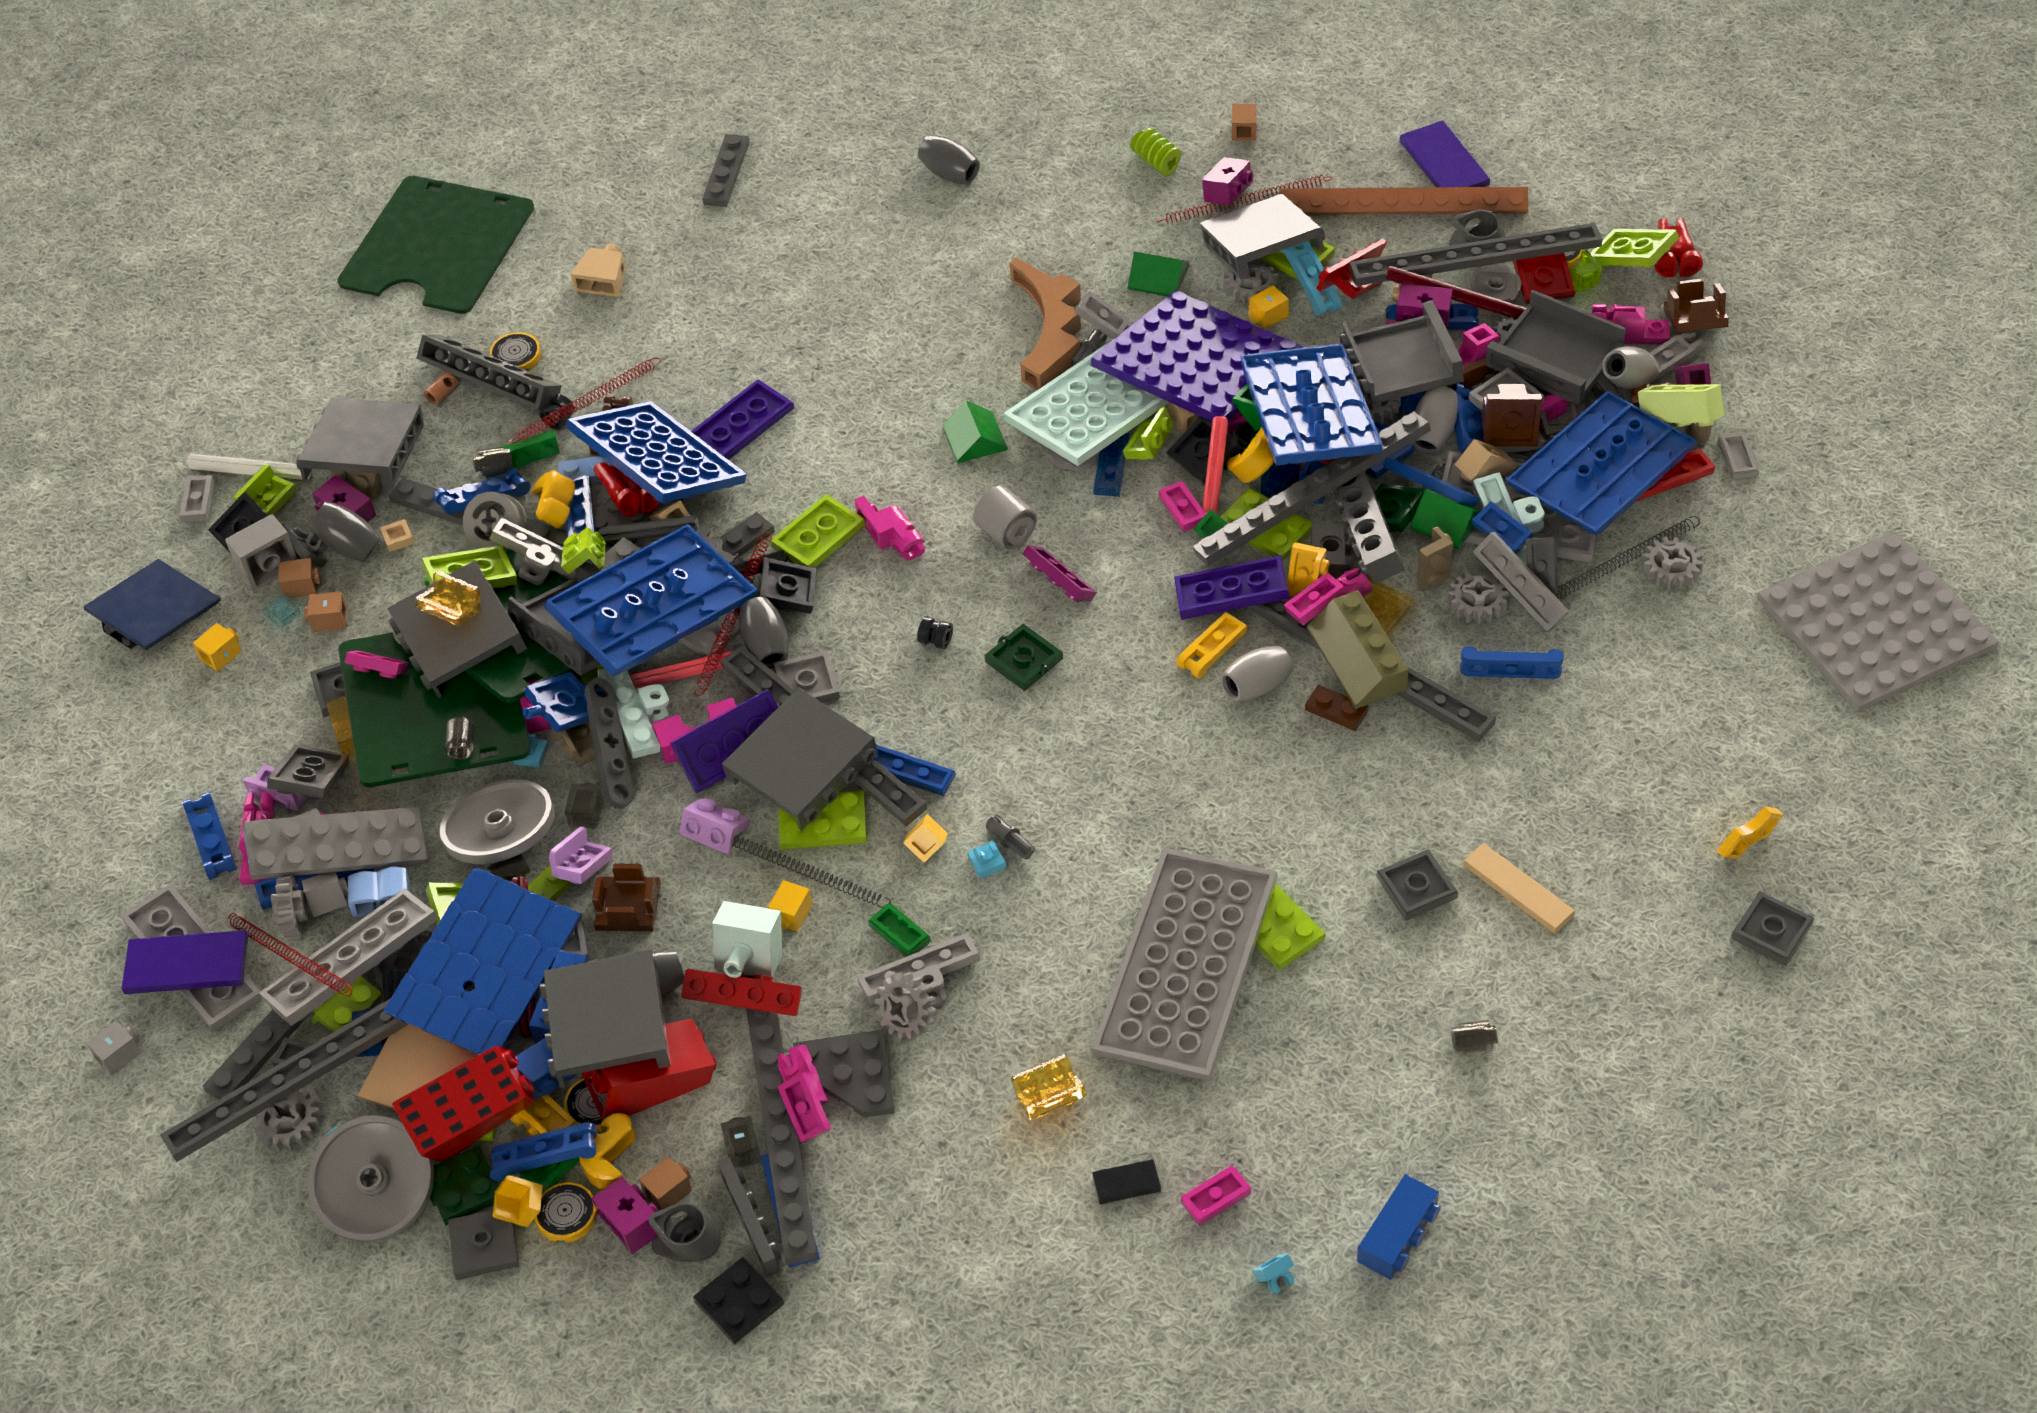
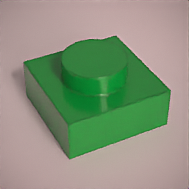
[1193,509,1228,538]

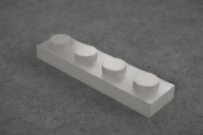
[1473,532,1570,632]

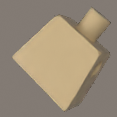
[571,243,626,297]

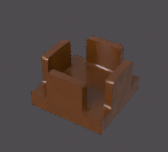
[1664,279,1729,333]
[1481,384,1542,447]
[592,863,661,932]

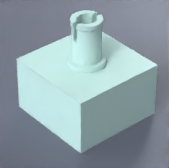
[712,901,782,978]

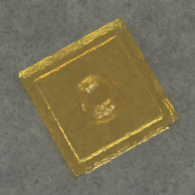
[1364,577,1415,638]

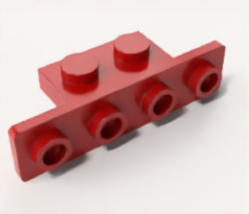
[1316,239,1387,299]
[681,969,802,1016]

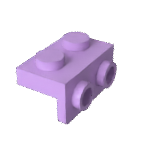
[243,764,307,811]
[679,798,750,854]
[549,826,613,884]

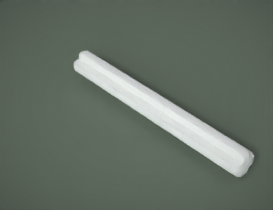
[186,454,312,480]

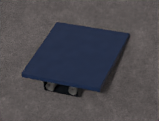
[83,559,221,650]

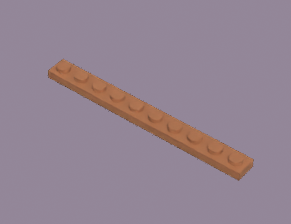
[1279,187,1529,215]

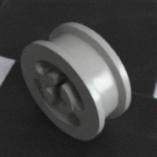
[463,492,527,551]

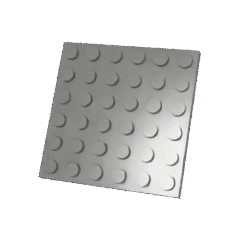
[1757,531,1999,713]

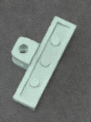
[1473,472,1544,565]
[598,668,669,759]

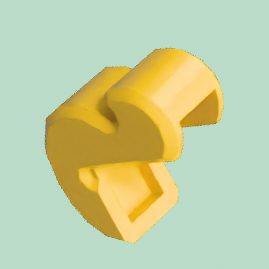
[1227,427,1274,483]
[531,470,575,529]
[579,1113,635,1190]

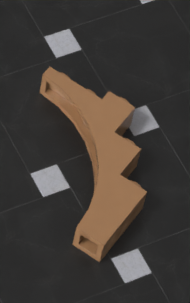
[1010,258,1081,390]

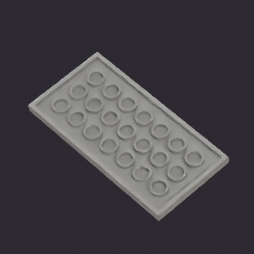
[1092,848,1278,1081]

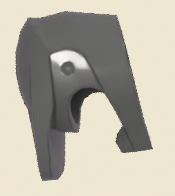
[1449,210,1505,246]
[648,1203,721,1262]

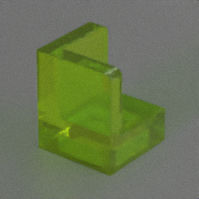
[1569,249,1602,293]

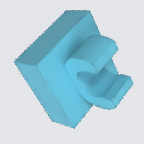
[513,733,549,768]
[967,841,1006,879]
[1252,1254,1295,1293]

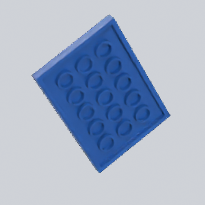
[566,401,747,503]

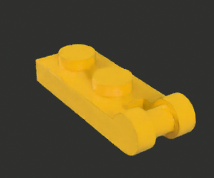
[1176,612,1247,679]

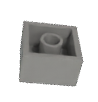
[225,514,298,592]

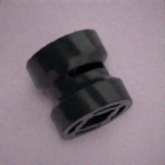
[539,394,575,430]
[917,616,953,649]

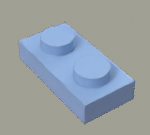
[558,456,610,483]

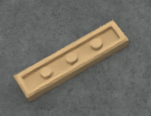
[1463,843,1575,934]

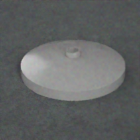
[440,779,555,864]
[308,1116,434,1242]

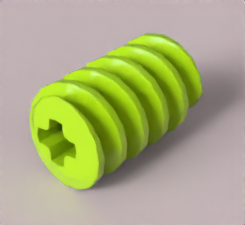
[1130,128,1182,177]

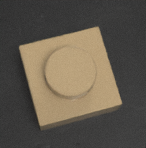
[380,519,414,552]

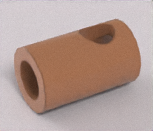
[424,372,459,405]

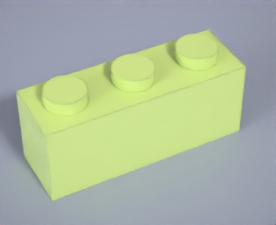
[1638,384,1725,427]

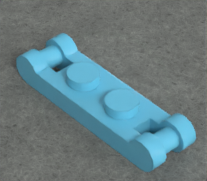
[1280,240,1342,316]

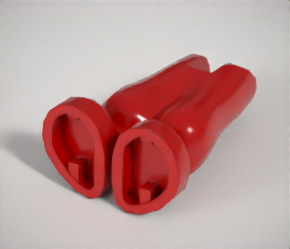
[1654,218,1703,278]
[593,462,660,517]

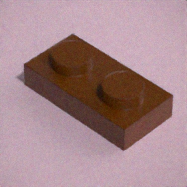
[1305,685,1369,731]

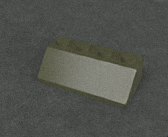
[1307,590,1408,709]

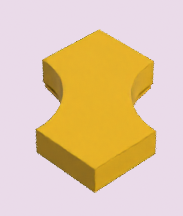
[1717,807,1784,859]

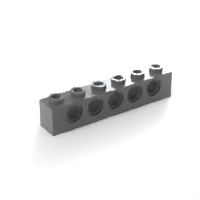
[416,335,562,410]
[1333,470,1405,584]

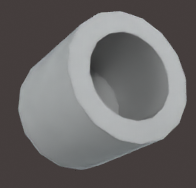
[973,486,1037,549]

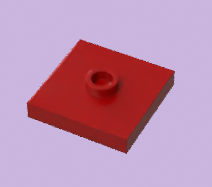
[1513,253,1576,304]

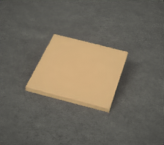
[357,1025,478,1110]

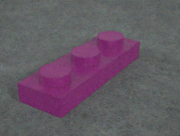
[1022,545,1097,602]

